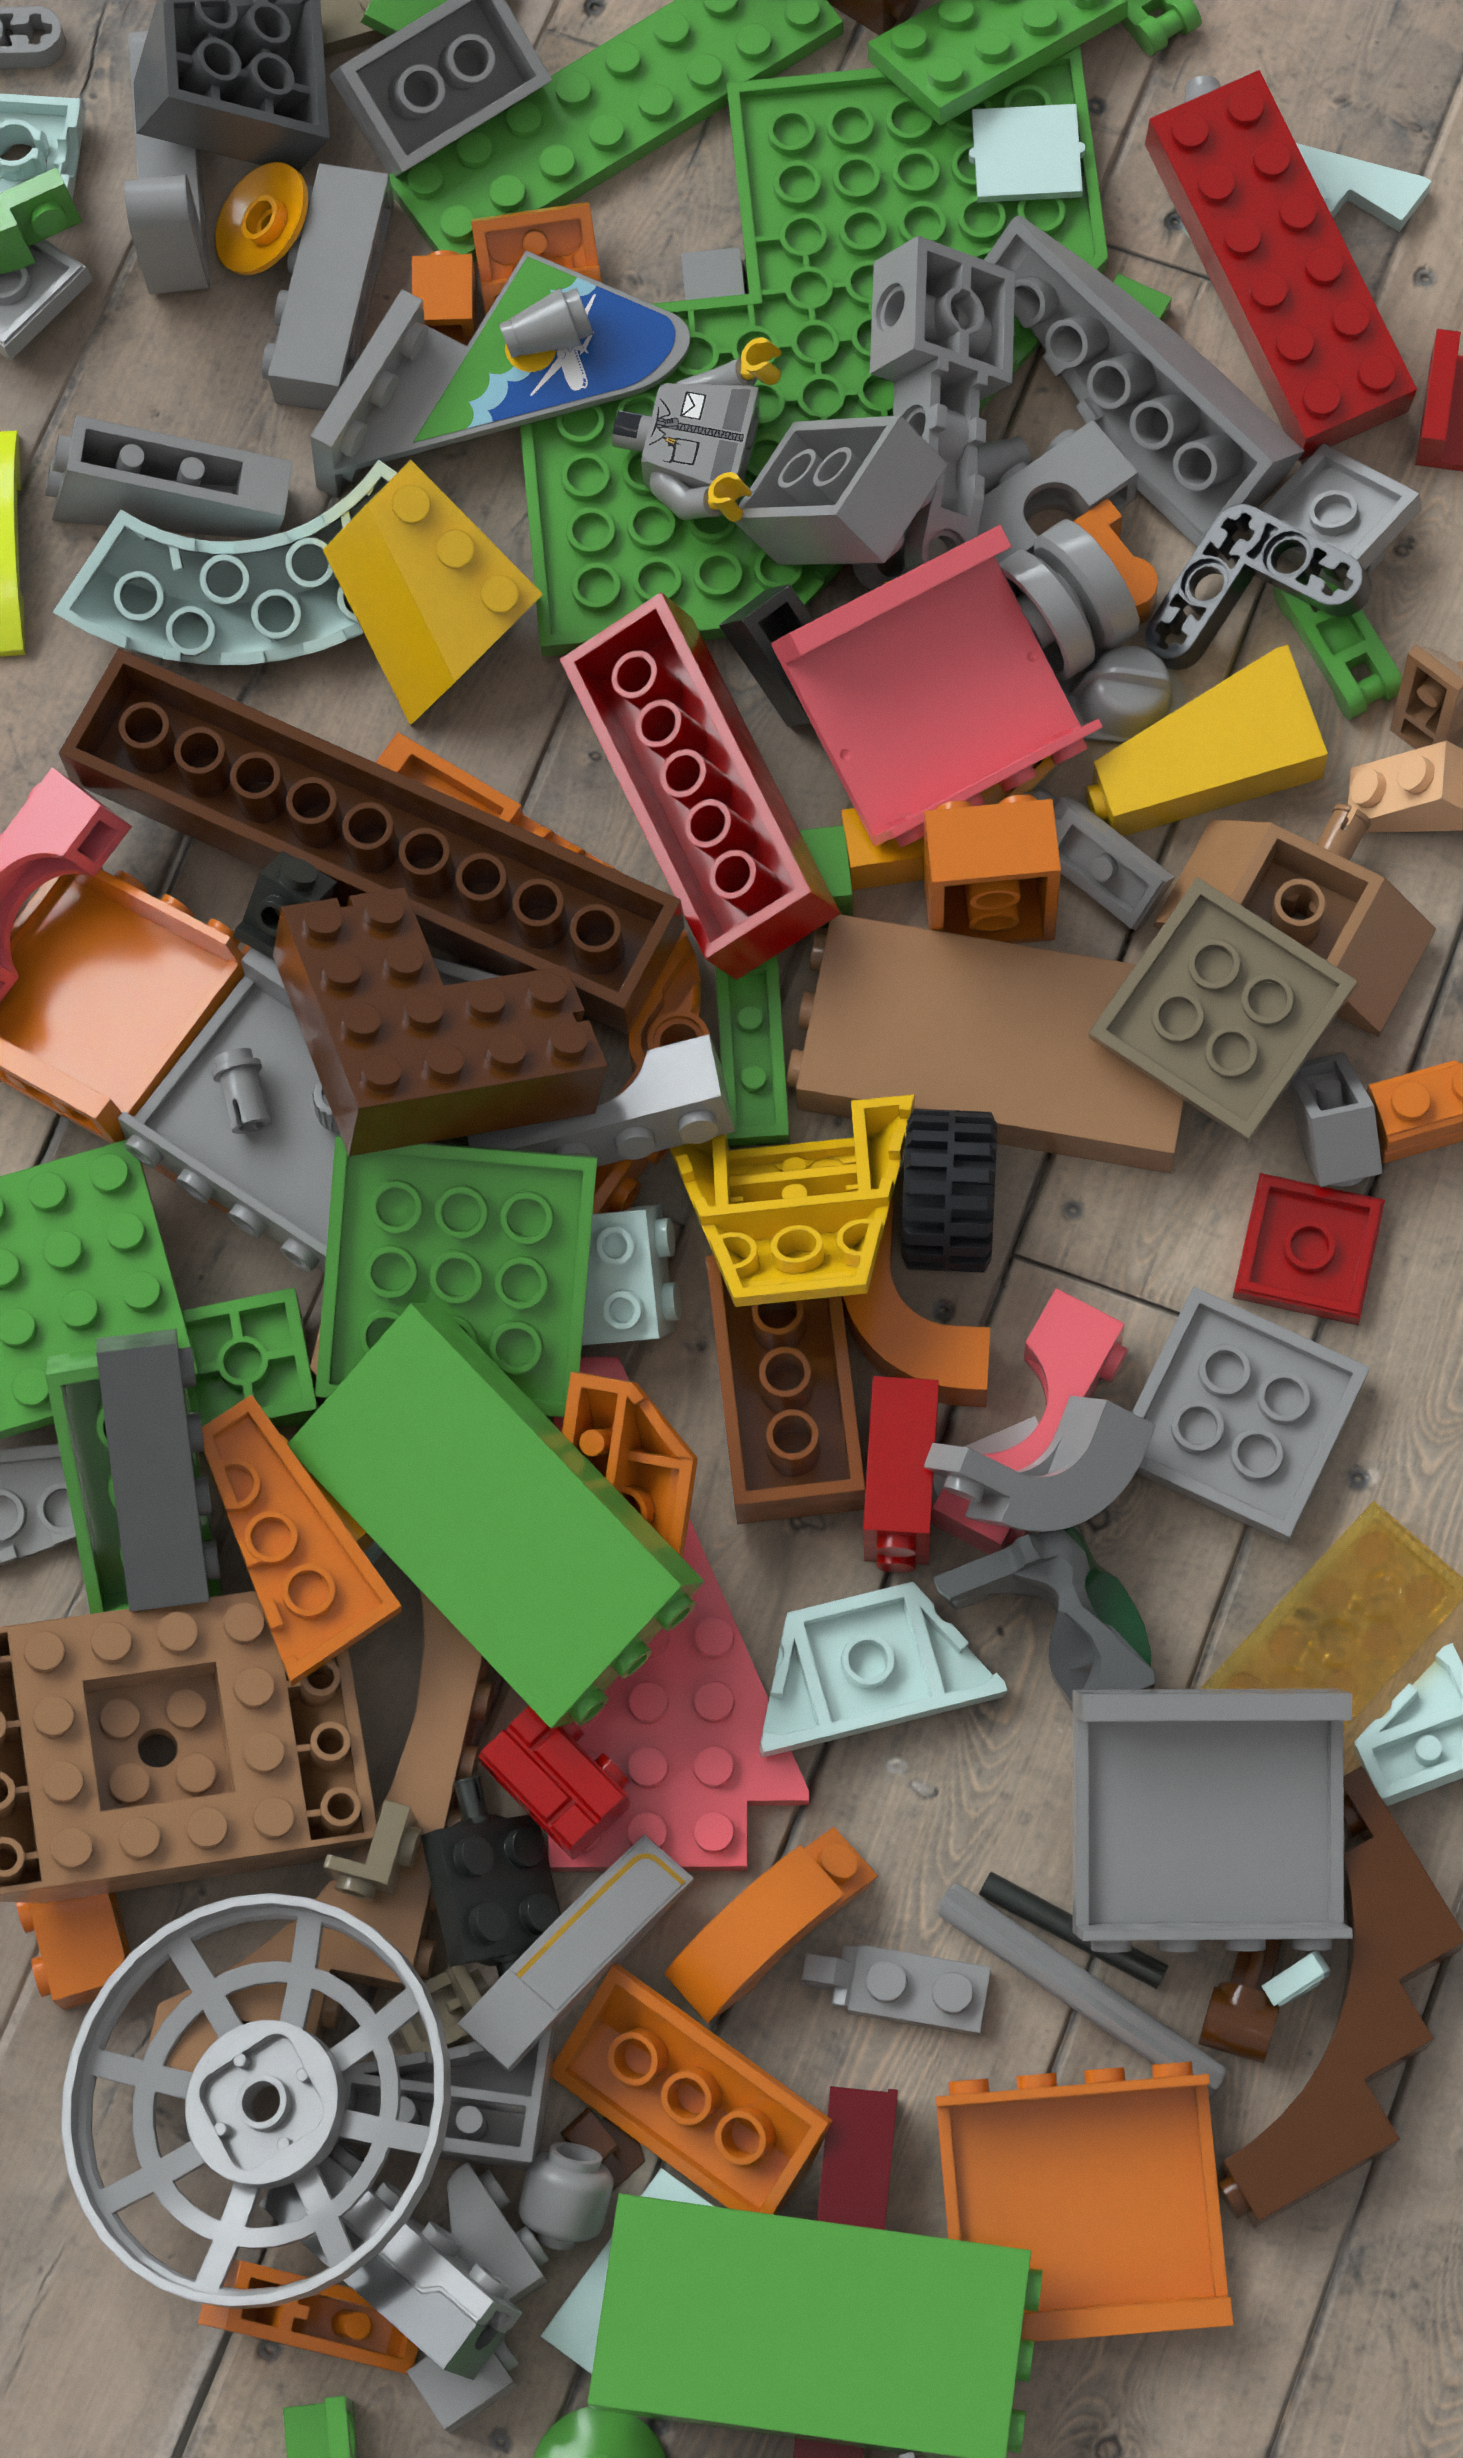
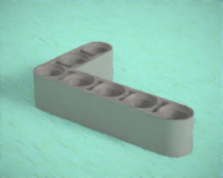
[124,30,210,295]

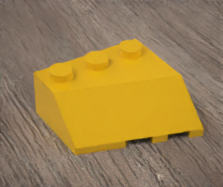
[323,460,543,726]

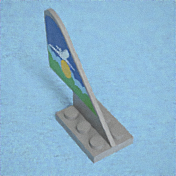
[310,251,690,498]

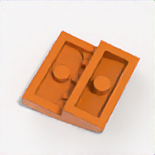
[471,202,602,316]

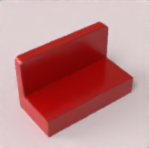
[1415,329,1463,472]

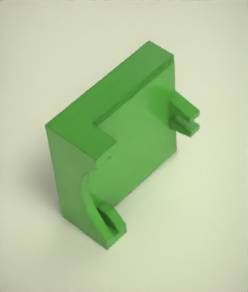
[183,1287,320,1428]

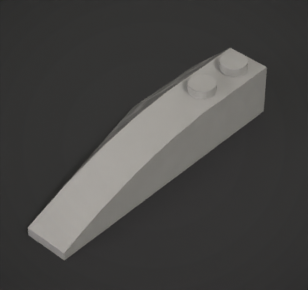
[984,216,1304,547]

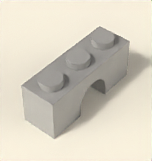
[977,420,1138,563]

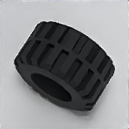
[901,1109,997,1273]

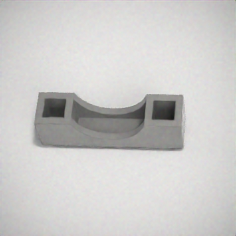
[468,1035,735,1167]

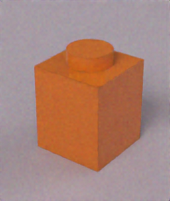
[412,250,477,346]

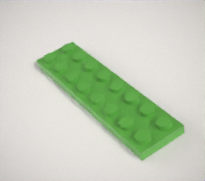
[389,0,843,262]

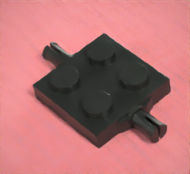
[420,1776,561,1978]

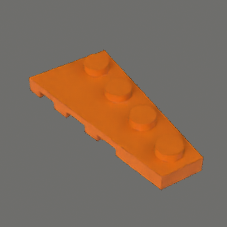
[202,1394,402,1687]

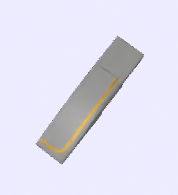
[458,1835,694,2073]

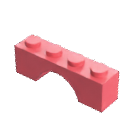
[0,767,132,1002]
[931,1288,1129,1554]

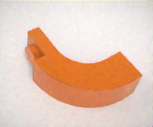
[841,1199,990,1407]

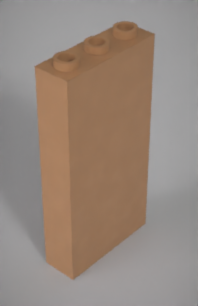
[786,914,1184,1174]

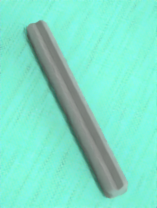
[937,1884,1227,2099]

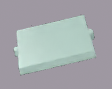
[969,104,1085,203]

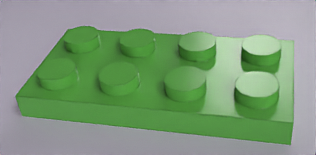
[868,0,1128,125]

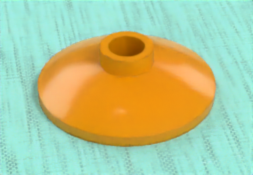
[215,162,308,275]

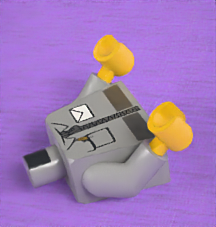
[612,337,782,522]

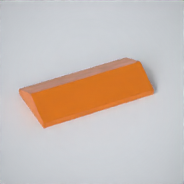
[551,1963,833,2215]

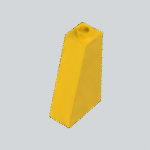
[1085,645,1328,837]

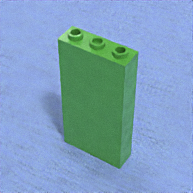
[287,1303,705,1729]
[587,2193,1043,2458]

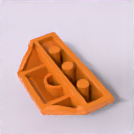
[562,1372,698,1558]

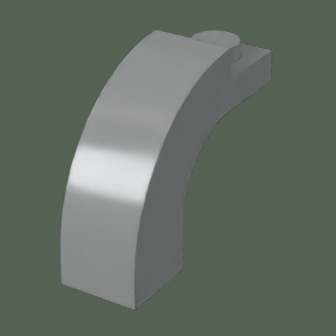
[924,1396,1156,1532]

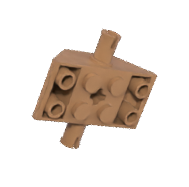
[1154,803,1436,1037]

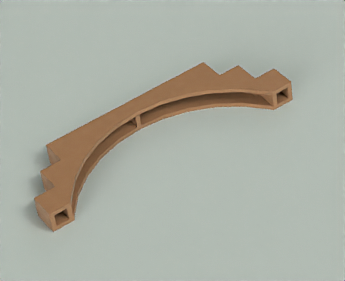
[148,1323,494,2073]

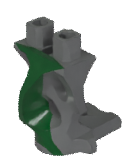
[933,1526,1155,1711]

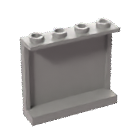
[118,947,434,1273]
[1072,1688,1353,1953]

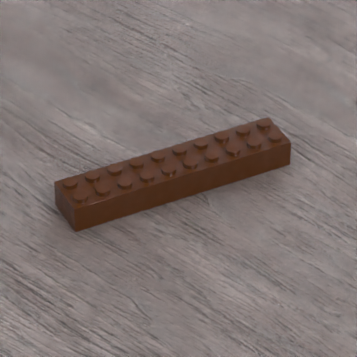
[59,648,685,1034]

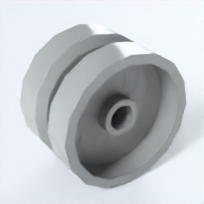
[999,519,1140,681]

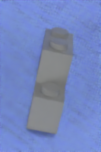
[406,2162,549,2434]

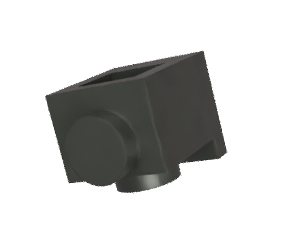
[233,851,337,960]

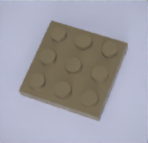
[1088,877,1358,1143]

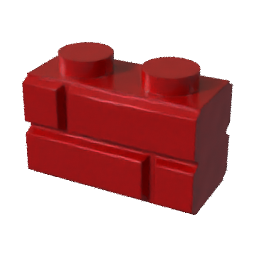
[478,1706,631,1860]

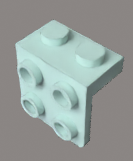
[582,1204,682,1345]

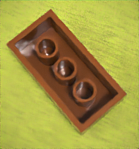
[706,1255,865,1525]

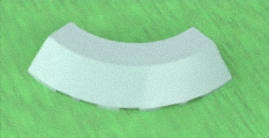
[53,460,481,665]

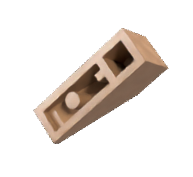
[1390,645,1463,749]

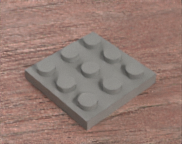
[1132,1286,1370,1544]

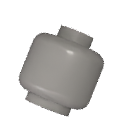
[518,2142,614,2250]

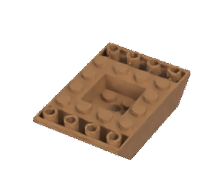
[0,1591,377,1903]

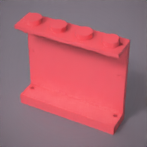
[770,524,1103,848]

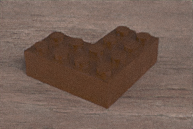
[273,887,608,1157]

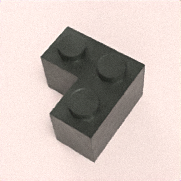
[719,584,814,727]

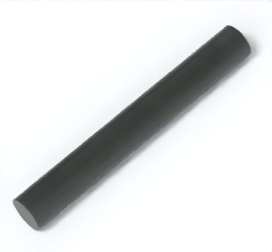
[979,1871,1169,1990]

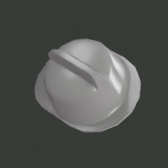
[1057,646,1186,743]

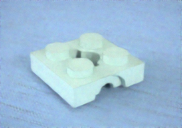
[0,94,85,200]

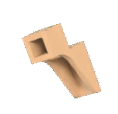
[1346,740,1463,833]

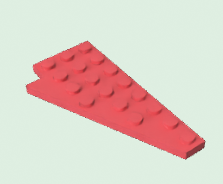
[548,1357,809,1872]

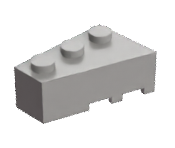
[337,2027,557,2171]

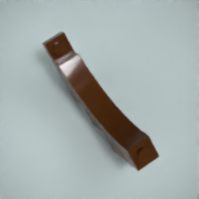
[1217,1766,1463,2228]

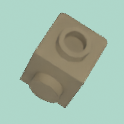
[323,1800,423,1901]
[384,1963,489,2054]

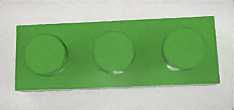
[715,956,790,1147]

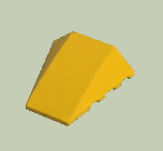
[669,1094,915,1307]

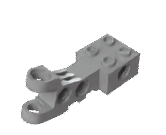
[852,236,1015,590]

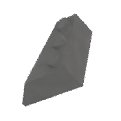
[134,0,330,172]

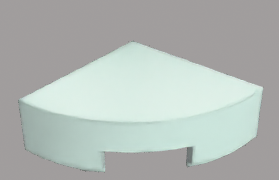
[1262,1951,1331,2007]

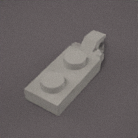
[1023,786,1175,930]
[801,1944,991,2036]

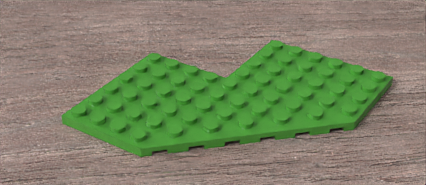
[520,47,1108,657]

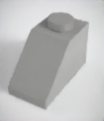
[1287,1053,1383,1187]

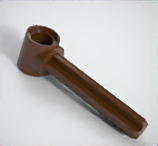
[1198,1939,1283,2064]

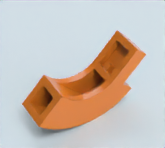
[664,1827,878,2024]

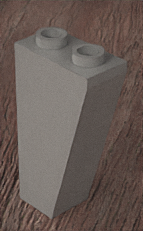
[45,415,293,539]

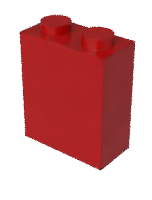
[863,1376,939,1573]

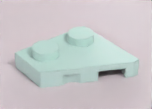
[1354,1643,1463,1806]

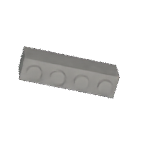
[262,163,395,411]

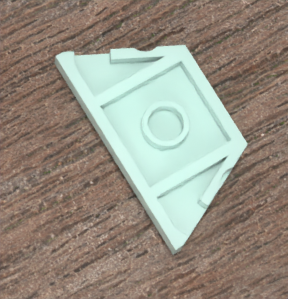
[759,1582,1007,1758]

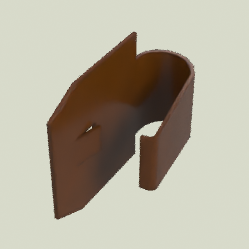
[560,2107,645,2192]

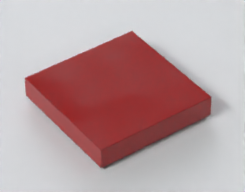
[1232,1173,1385,1325]

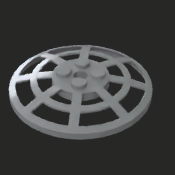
[61,1893,451,2309]

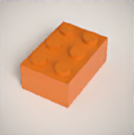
[923,795,1061,944]

